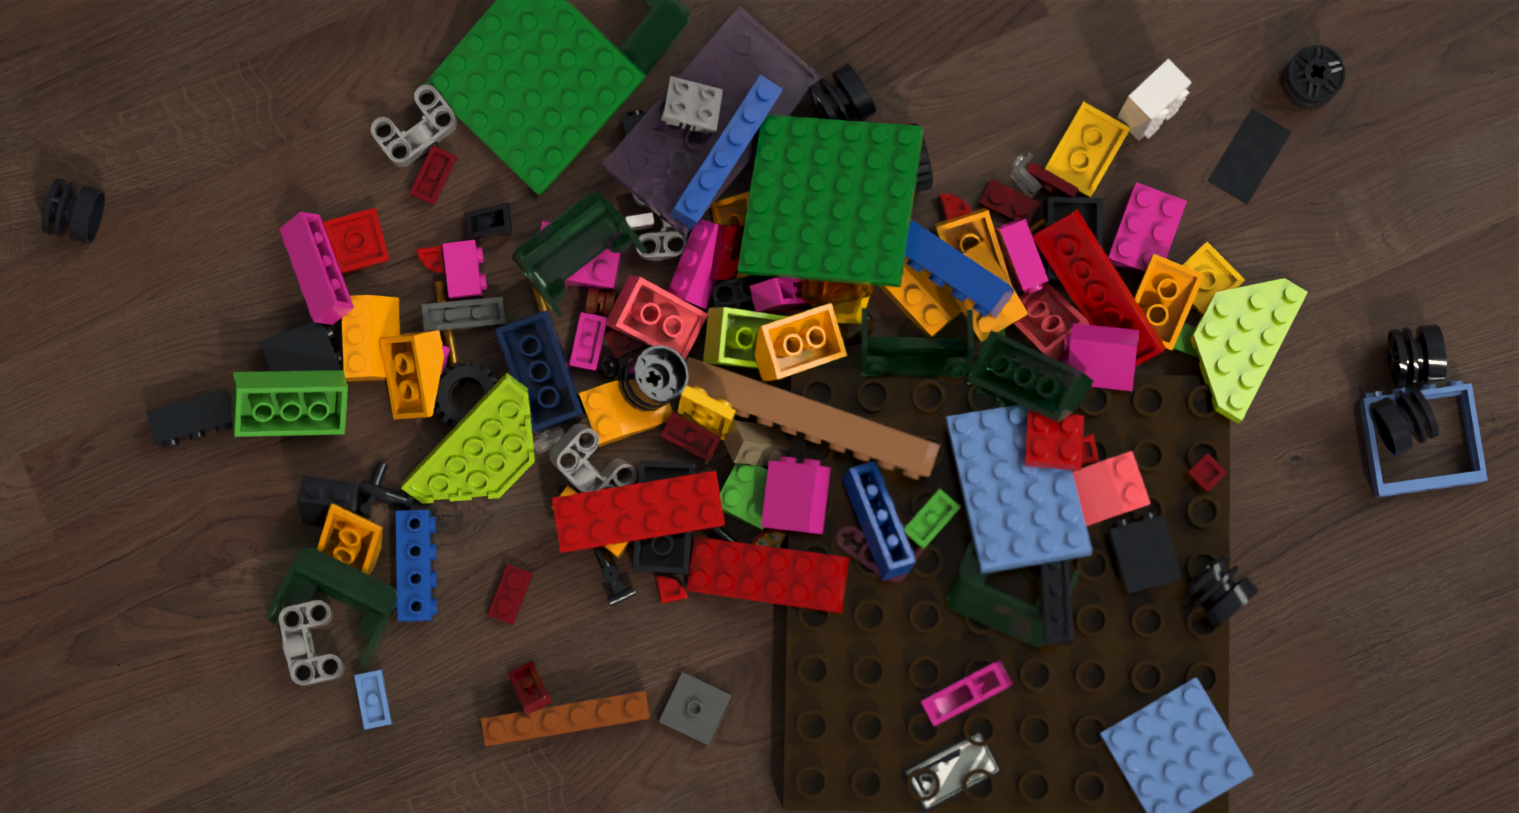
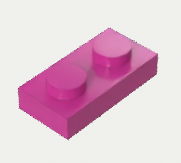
[569,312,607,372]

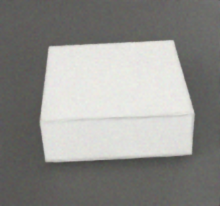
[626,213,655,232]

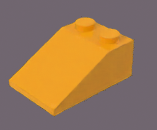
[934,208,1012,286]
[947,241,1028,342]
[1133,253,1204,350]
[380,330,444,420]
[579,380,673,448]
[313,504,383,586]

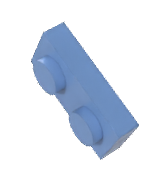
[354,670,392,730]

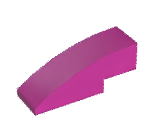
[921,660,1013,726]

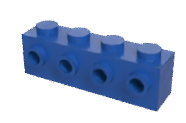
[843,461,915,581]
[396,510,438,622]

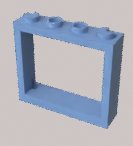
[1359,380,1488,498]

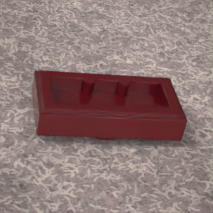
[1025,162,1079,197]
[711,224,744,280]

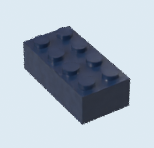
[495,310,587,434]

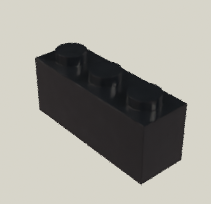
[146,389,233,449]

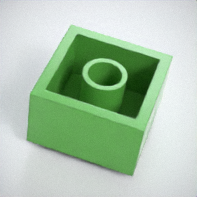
[720,463,768,532]

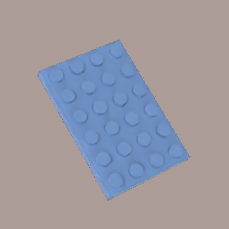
[945,399,1092,573]

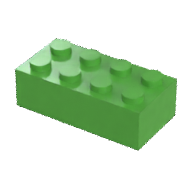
[231,370,348,437]

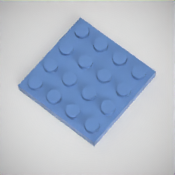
[1099,677,1254,813]

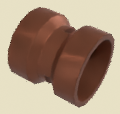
[585,287,617,317]

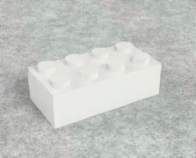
[1117,59,1192,141]

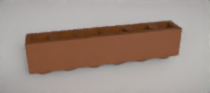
[481,691,651,747]

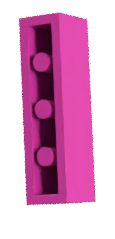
[279,212,354,325]

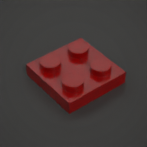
[323,208,390,274]
[1024,411,1084,471]

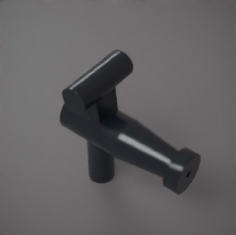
[359,462,414,520]
[594,547,636,607]

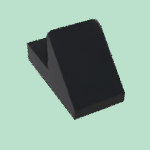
[465,202,512,240]

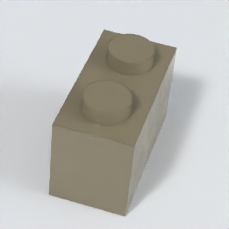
[724,420,792,467]

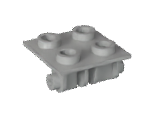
[661,76,723,135]

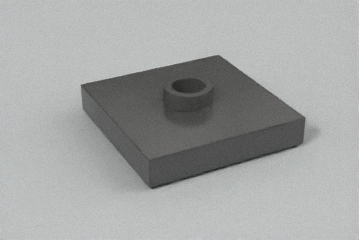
[659,672,732,746]

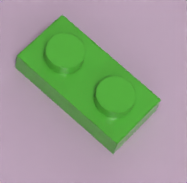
[904,489,961,549]

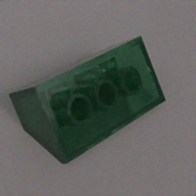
[967,330,1094,423]

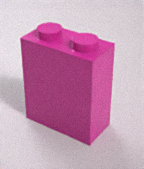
[994,219,1049,294]
[1062,323,1139,391]
[761,456,830,534]

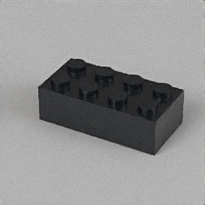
[633,460,695,576]

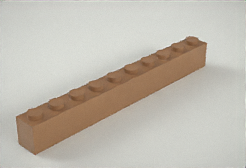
[686,357,940,479]

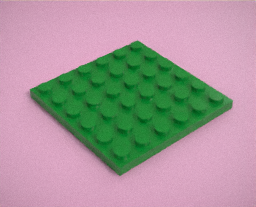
[424,0,647,196]
[738,115,924,287]

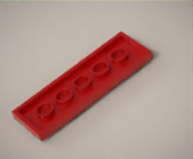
[1032,210,1166,366]
[552,471,725,553]
[687,536,849,613]

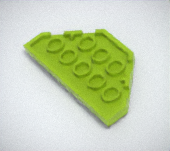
[1190,278,1308,424]
[401,373,535,504]

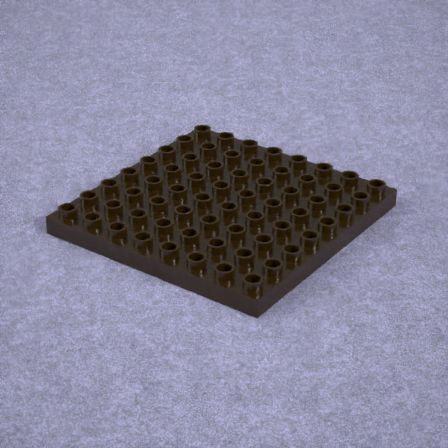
[783,368,1230,813]

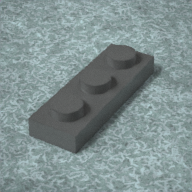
[421,297,506,332]

